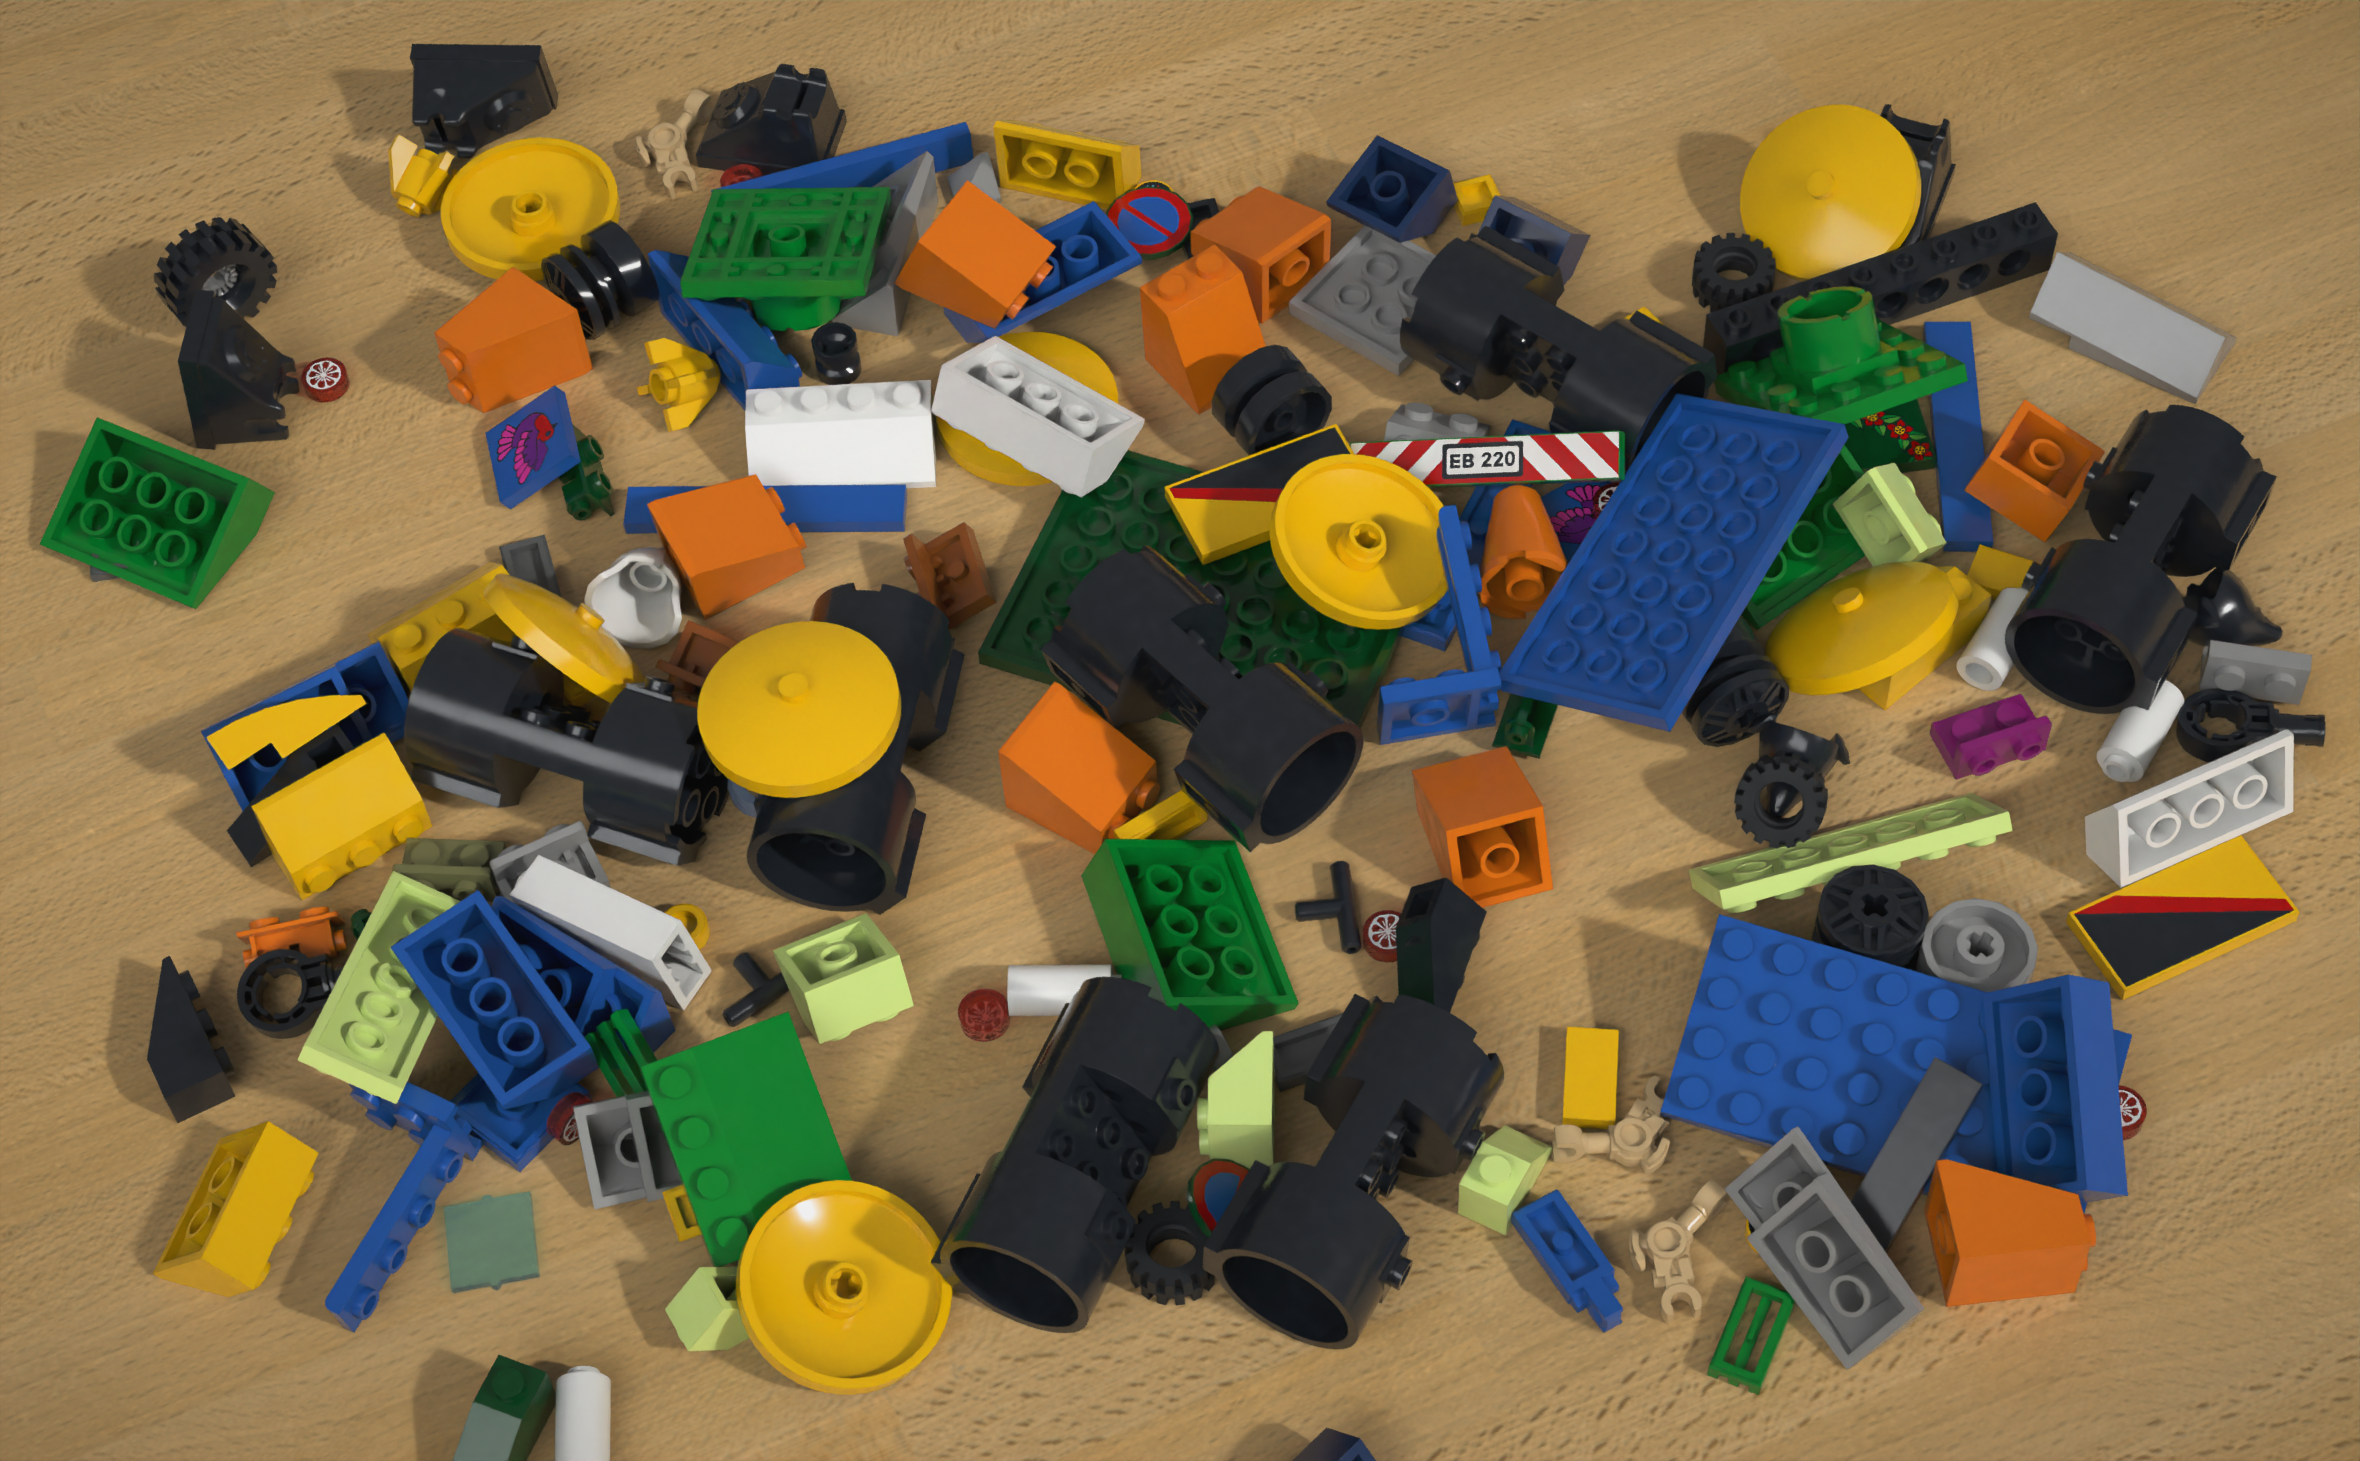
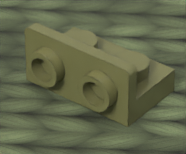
[391,838,507,902]

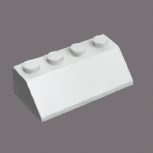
[931,336,1145,497]
[745,380,936,489]
[2085,729,2294,888]

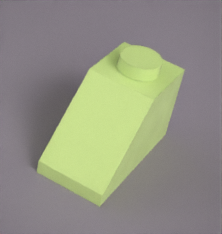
[1458,1125,1552,1235]
[665,1266,750,1351]

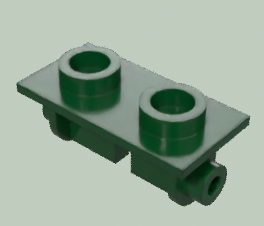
[559,424,614,521]
[1492,693,1558,759]

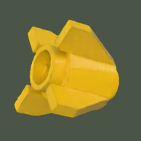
[388,134,458,218]
[636,338,720,432]

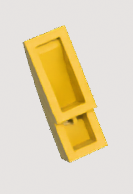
[206,695,366,770]

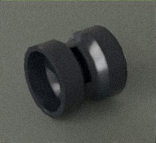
[811,322,862,385]

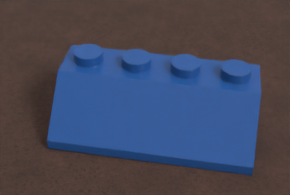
[943,201,1142,343]
[648,250,802,411]
[391,890,599,1110]
[1983,974,2128,1203]

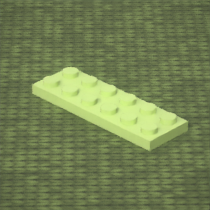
[1689,793,2013,913]
[298,871,461,1104]

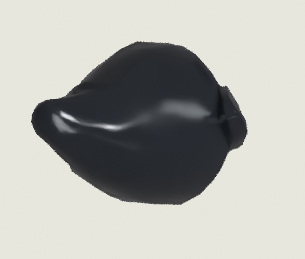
[2183,567,2283,646]
[1748,712,1850,818]

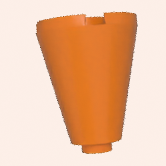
[1479,485,1568,619]

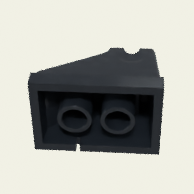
[410,44,558,158]
[696,64,847,176]
[1880,104,1956,249]
[178,290,300,450]

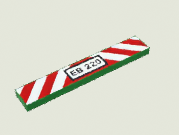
[1350,431,1625,488]

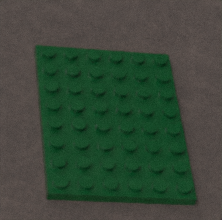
[978,450,1405,729]

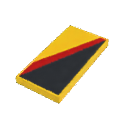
[1164,424,1354,565]
[2066,835,2300,1001]

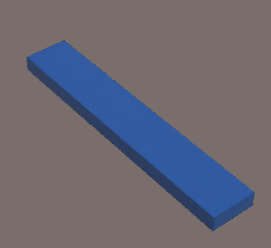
[711,122,974,192]
[1923,322,1993,552]
[1402,419,1551,651]
[623,484,908,534]

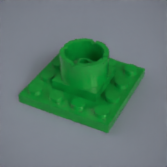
[680,187,891,331]
[1714,287,1968,424]

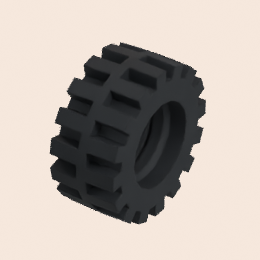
[1692,233,1776,313]
[1734,751,1828,849]
[1125,1201,1215,1306]

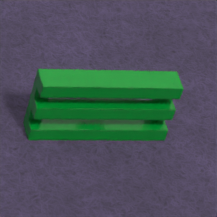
[584,1009,657,1097]
[1707,1276,1796,1395]

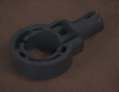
[2176,688,2326,762]
[237,949,346,1039]

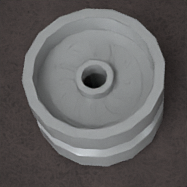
[1916,898,2038,992]

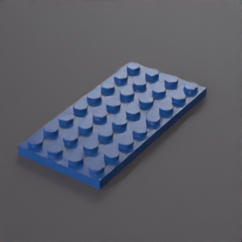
[1499,394,1849,732]
[1660,914,2132,1214]

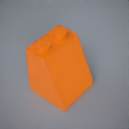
[894,180,1056,329]
[1191,186,1331,324]
[1140,244,1266,415]
[434,267,593,413]
[647,474,807,620]
[998,681,1160,854]
[1412,746,1553,908]
[1924,1159,2096,1307]

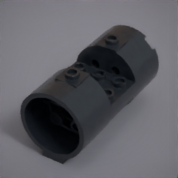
[1400,225,1717,474]
[2005,405,2277,714]
[1041,545,1364,853]
[747,583,965,915]
[404,628,729,865]
[930,977,1220,1333]
[1202,994,1504,1349]

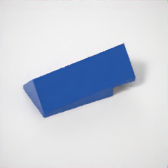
[201,641,409,811]
[491,896,676,1057]

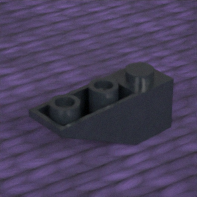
[227,724,355,867]
[1396,877,1487,1013]
[147,956,236,1123]

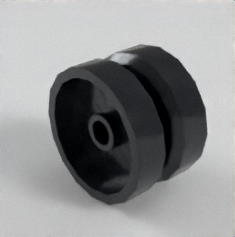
[1211,344,1332,455]

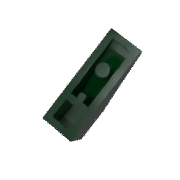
[453,1355,556,1461]

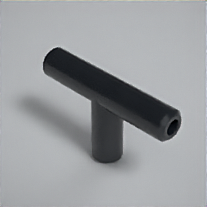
[1295,861,1362,954]
[722,952,789,1027]

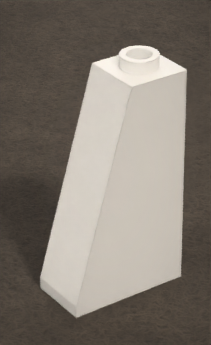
[509,855,712,1011]

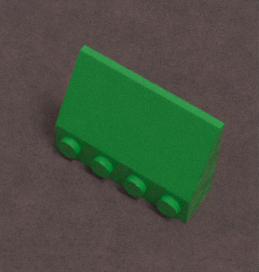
[40,417,275,609]
[1741,444,1866,630]
[1081,839,1299,1031]
[639,1012,852,1267]

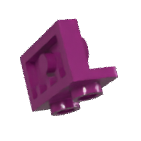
[1930,694,2052,780]

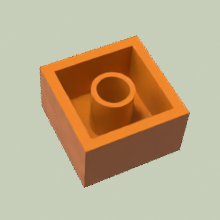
[1964,399,2105,542]

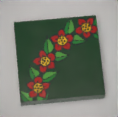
[1844,399,1937,474]

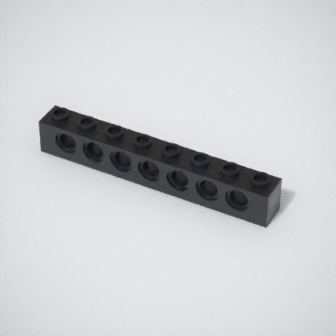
[1703,202,2058,375]

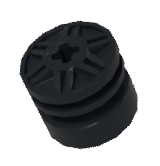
[541,220,659,340]
[1682,617,1789,747]
[1811,865,1929,971]

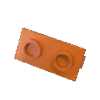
[236,907,348,968]

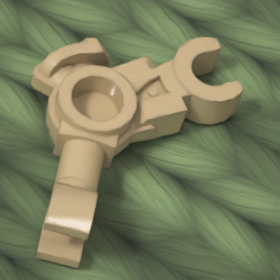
[635,89,713,199]
[1551,1075,1671,1174]
[1629,1179,1728,1324]

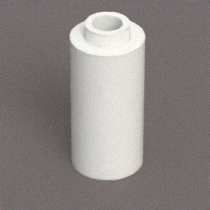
[1956,588,2028,691]
[2097,680,2184,782]
[1007,964,1122,1016]
[555,1366,611,1461]

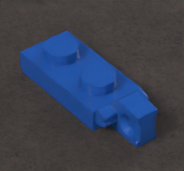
[1511,1189,1623,1333]

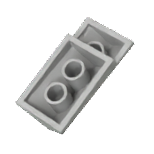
[831,151,938,336]
[2029,252,2237,404]
[573,1091,682,1210]
[1725,1126,1925,1370]

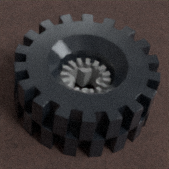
[154,217,278,326]

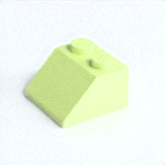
[1833,463,1947,566]
[773,913,914,1044]
[1197,1031,1275,1169]

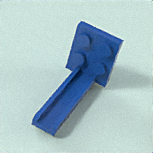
[1377,504,1502,745]
[325,1082,483,1333]

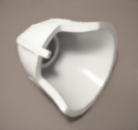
[584,547,682,649]

